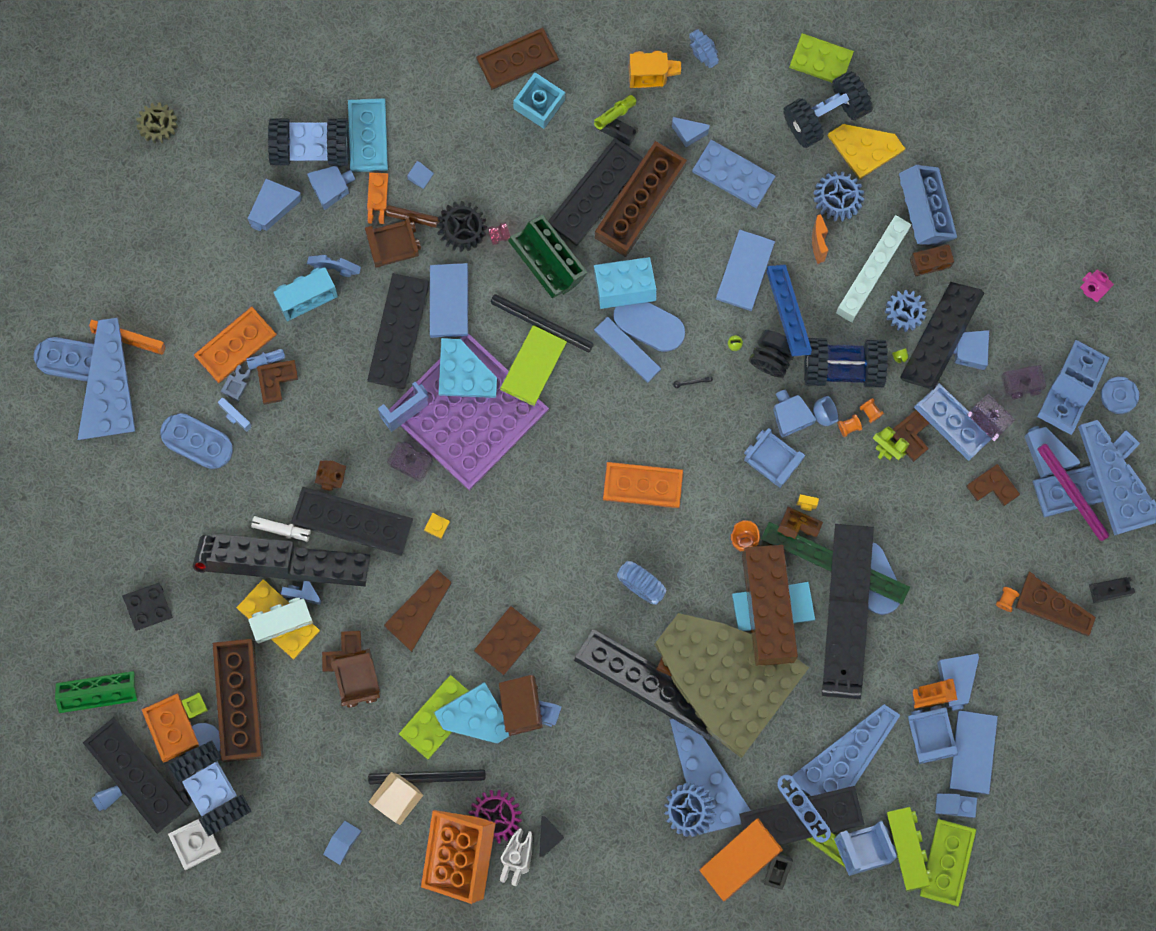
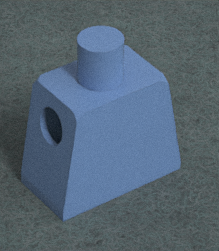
[307,166,355,210]
[953,331,989,370]
[773,389,816,438]

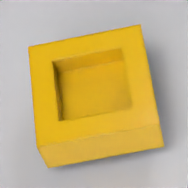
[797,494,819,511]
[424,513,450,539]

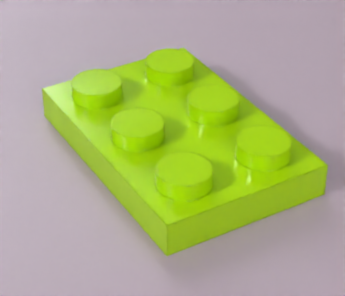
[789,33,854,83]

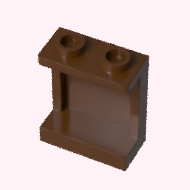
[365,217,421,268]
[331,649,381,708]

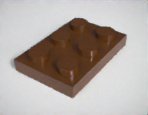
[474,606,541,676]

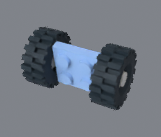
[783,71,873,148]
[268,118,349,166]
[168,740,252,837]

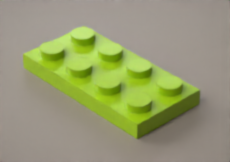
[399,675,469,760]

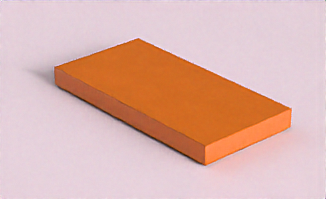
[194,307,277,384]
[603,462,683,508]
[699,819,783,901]

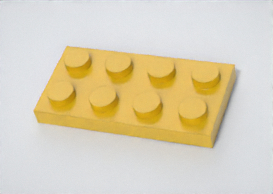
[236,579,320,660]

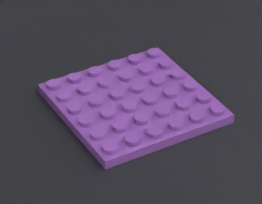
[389,334,549,491]

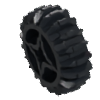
[436,201,487,252]

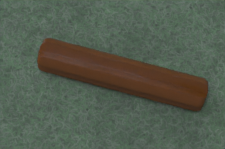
[385,205,440,228]

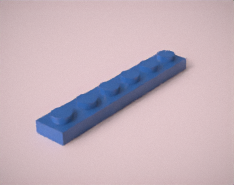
[766,265,812,356]

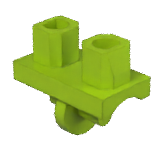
[873,426,909,460]

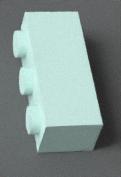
[248,598,313,644]

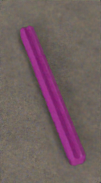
[1037,444,1109,541]

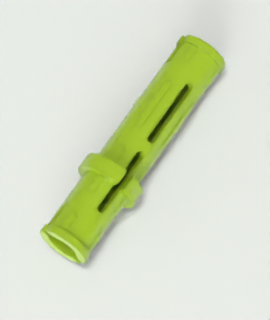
[594,95,636,129]

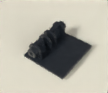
[122,582,173,631]

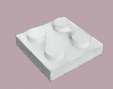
[168,818,222,870]

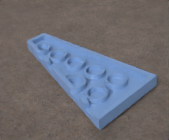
[788,704,900,796]
[670,719,751,834]

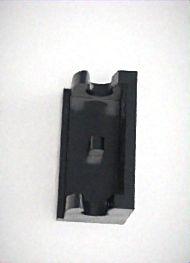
[597,111,639,146]
[1089,577,1135,604]

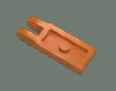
[367,172,388,224]

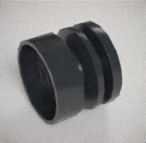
[749,330,794,378]

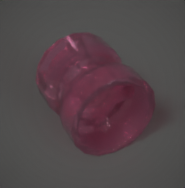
[487,222,510,245]

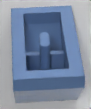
[672,117,710,147]
[323,821,361,865]

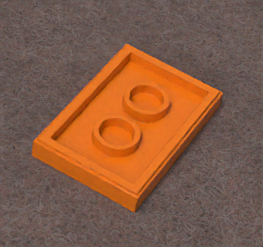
[142,693,200,763]

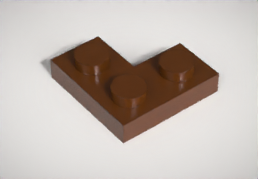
[257,360,298,405]
[892,410,930,462]
[966,464,1020,506]
[778,507,823,539]
[322,631,362,672]

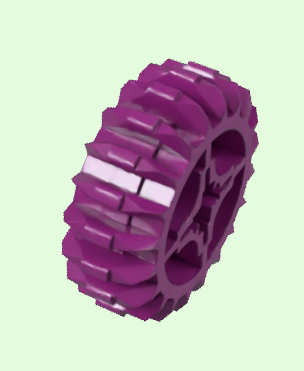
[469,790,522,844]

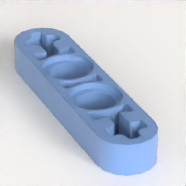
[777,775,831,843]

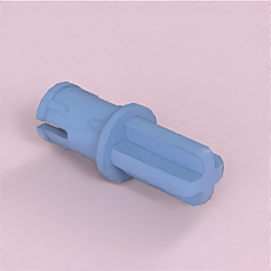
[246,349,285,370]

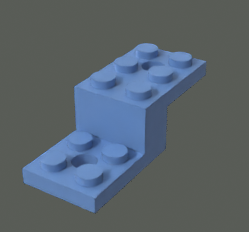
[1037,340,1109,435]

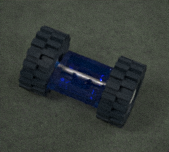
[804,338,888,388]

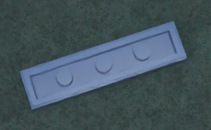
[594,317,661,383]

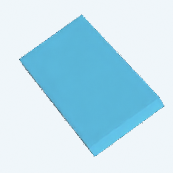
[348,99,388,172]
[732,582,815,632]

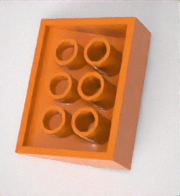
[421,810,495,904]

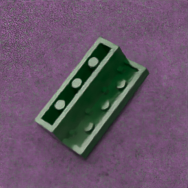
[508,214,588,299]

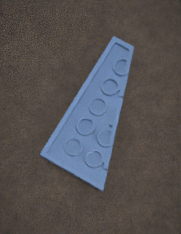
[77,318,135,440]
[1078,420,1156,536]

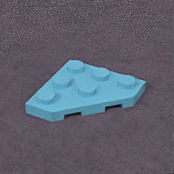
[439,338,497,398]
[433,682,509,743]

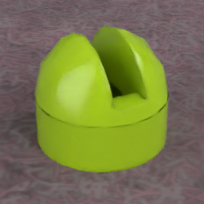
[728,335,743,351]
[892,348,908,363]

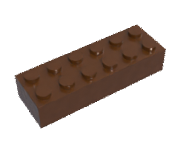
[595,141,687,257]
[742,545,798,666]
[212,639,264,763]

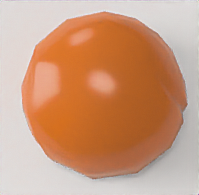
[731,520,760,551]

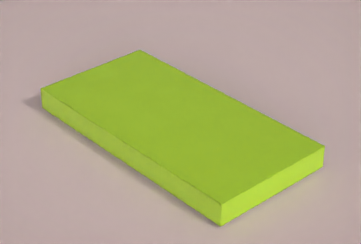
[500,325,567,406]
[919,819,977,907]

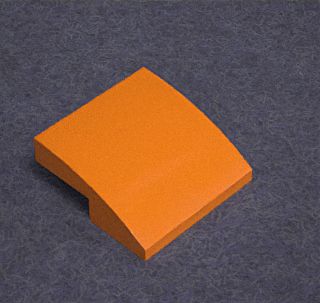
[812,214,829,264]

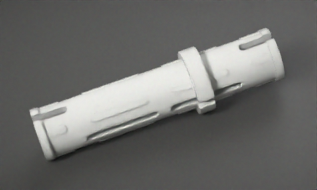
[251,516,311,542]

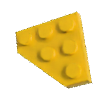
[827,124,905,180]

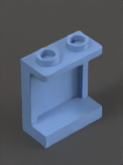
[378,382,429,432]
[744,428,805,488]
[908,705,958,764]
[834,821,897,876]

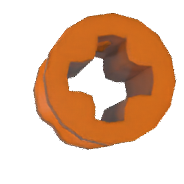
[859,398,884,423]
[838,415,862,437]
[996,587,1020,612]

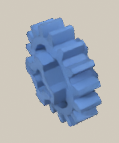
[689,29,719,68]
[885,290,927,332]

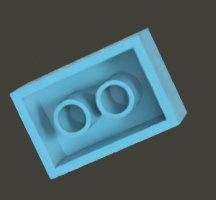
[594,257,656,309]
[273,267,338,321]

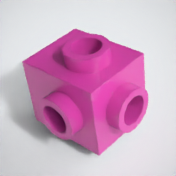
[1080,269,1114,302]

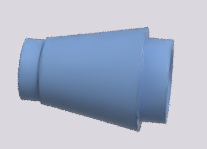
[91,785,123,812]

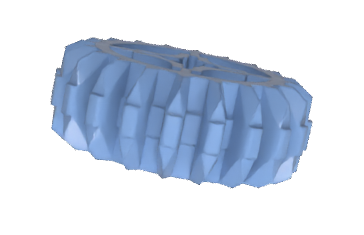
[814,171,864,222]
[617,561,666,605]
[664,783,717,837]

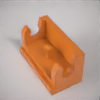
[913,679,958,708]

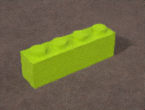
[887,807,933,892]

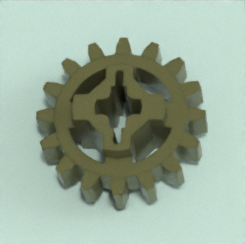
[136,102,178,143]

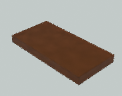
[476,28,559,90]

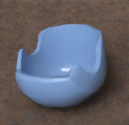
[813,396,838,426]

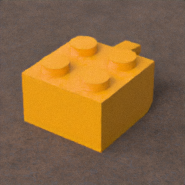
[629,51,681,88]

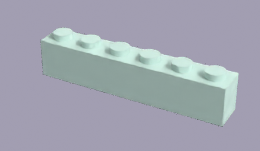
[836,215,912,322]

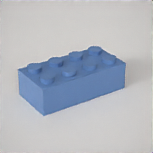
[899,165,957,246]

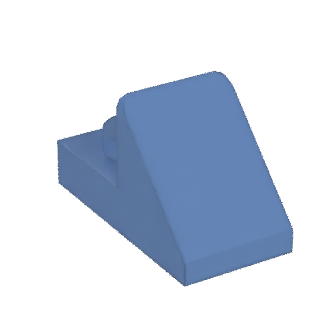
[281,581,321,605]
[539,701,561,727]
[935,794,977,818]

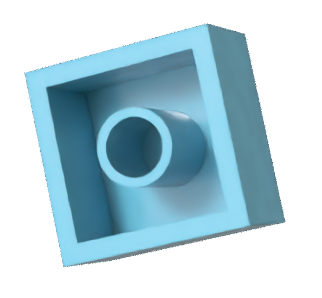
[513,72,565,129]

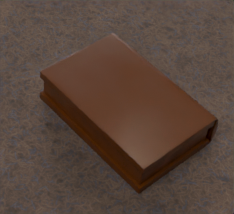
[499,675,543,736]

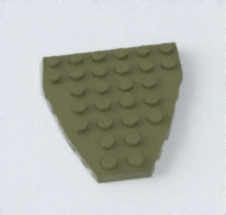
[654,613,809,758]

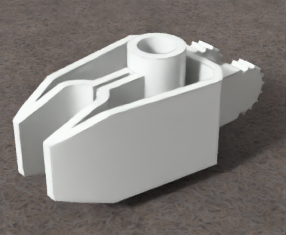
[500,829,533,886]

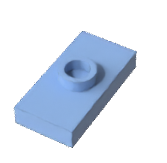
[218,398,251,432]

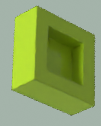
[182,693,208,719]

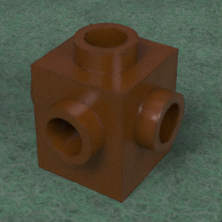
[315,461,346,491]

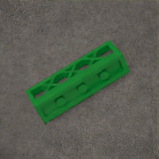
[55,671,138,713]

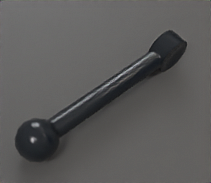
[673,376,713,388]

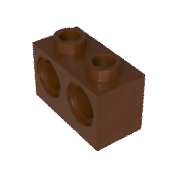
[910,244,954,277]

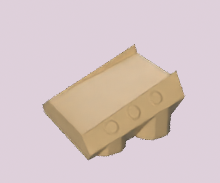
[369,772,423,825]

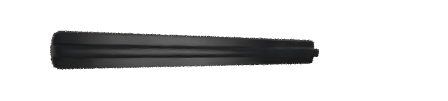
[491,294,593,353]
[368,769,486,785]

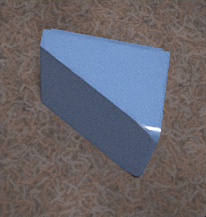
[407,161,434,189]

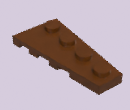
[384,569,452,652]
[1015,571,1096,636]

